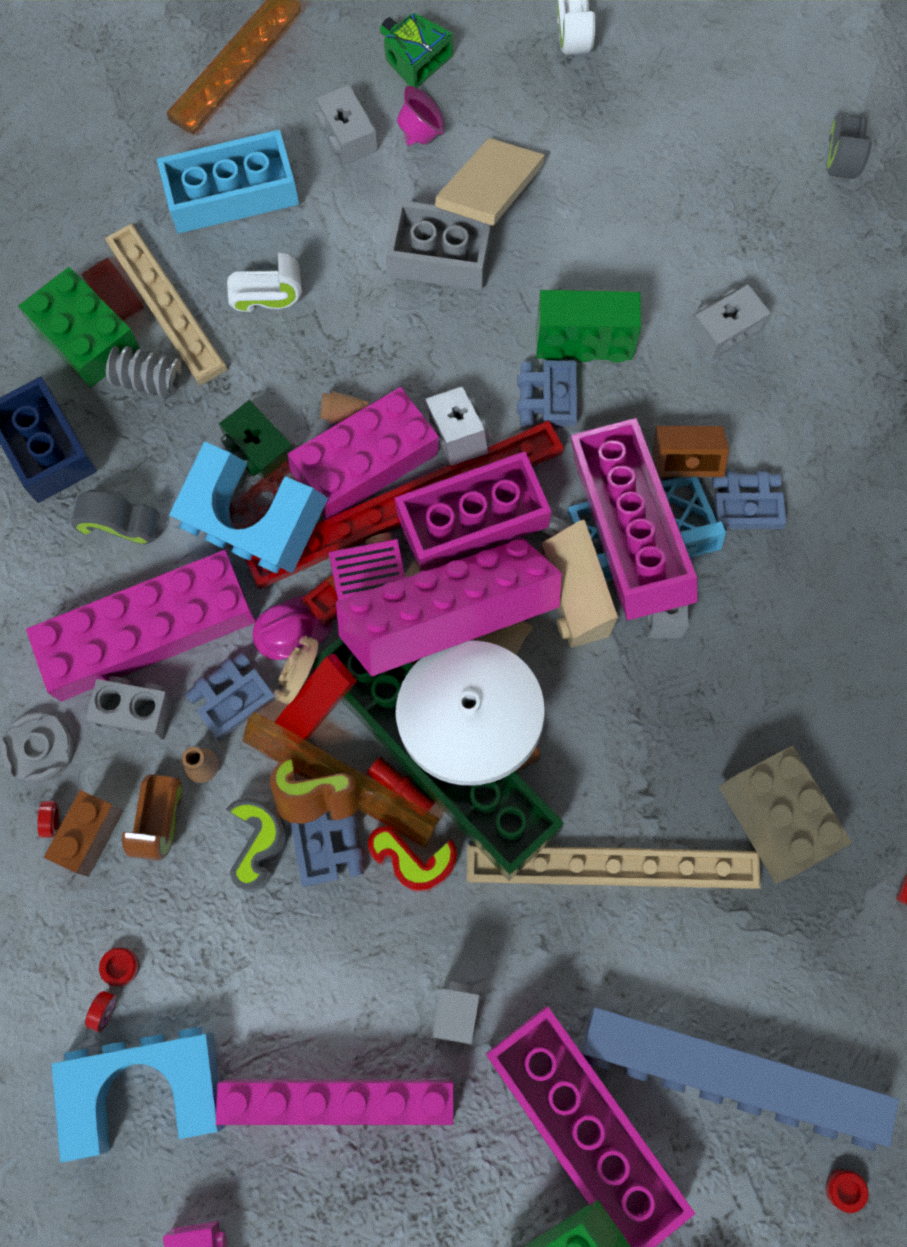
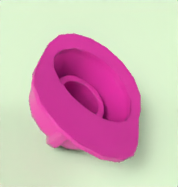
[397,86,444,146]
[252,595,333,660]

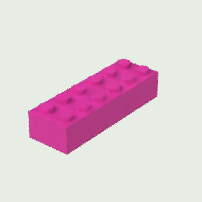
[571,418,697,620]
[336,538,562,676]
[26,550,256,702]
[485,1006,696,1247]

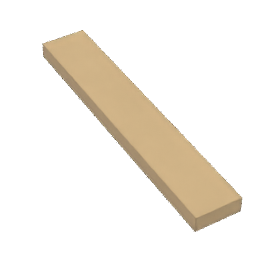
[105,223,227,386]

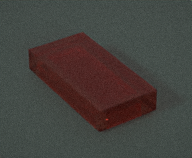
[81,257,144,321]

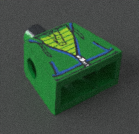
[380,13,453,88]

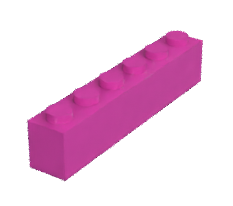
[215,1079,453,1125]

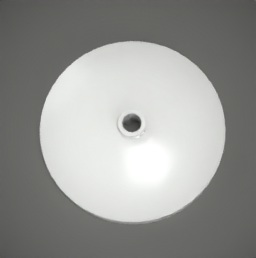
[396,640,544,785]

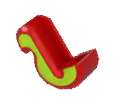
[368,826,457,892]

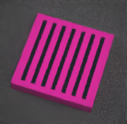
[329,539,405,601]

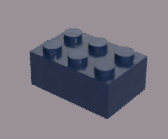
[0,376,97,503]

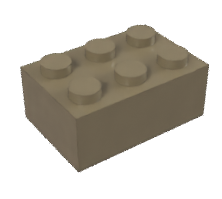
[719,745,852,884]

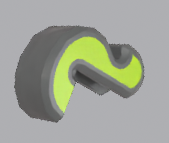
[826,113,872,179]
[71,490,160,545]
[226,798,288,892]

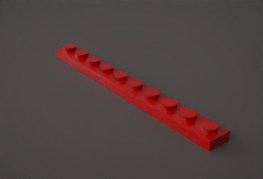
[244,421,564,590]

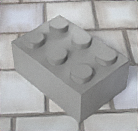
[386,200,492,290]

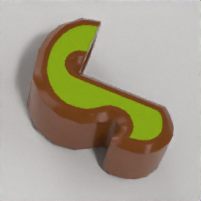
[270,757,359,824]
[122,774,182,861]

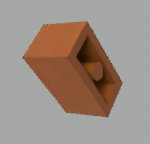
[652,426,729,477]
[43,790,123,877]

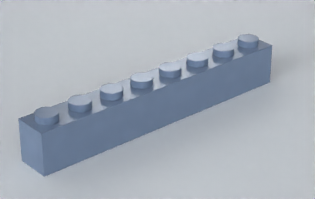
[580,1007,899,1151]

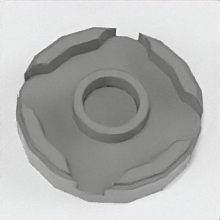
[0,712,74,784]

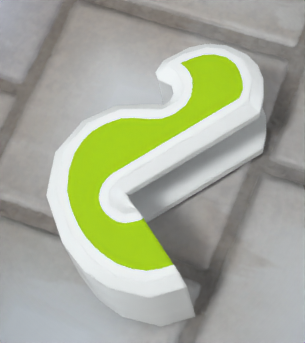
[557,0,595,55]
[227,252,302,312]

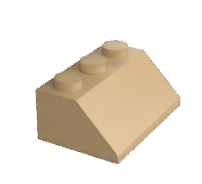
[540,520,618,648]

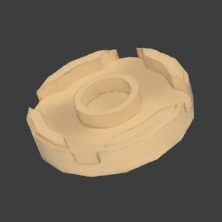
[274,635,319,705]

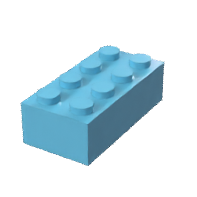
[157,130,299,234]

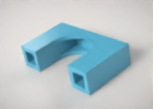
[169,441,328,574]
[51,1027,225,1163]

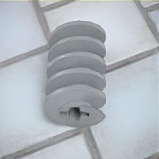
[106,346,182,399]

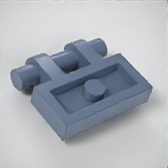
[517,360,577,427]
[711,471,786,529]
[184,653,275,741]
[291,812,365,888]

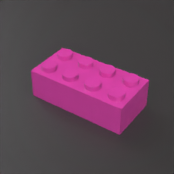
[288,387,439,520]
[395,451,552,572]

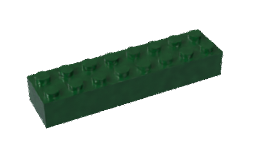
[313,637,564,881]

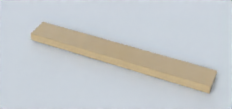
[467,845,761,889]

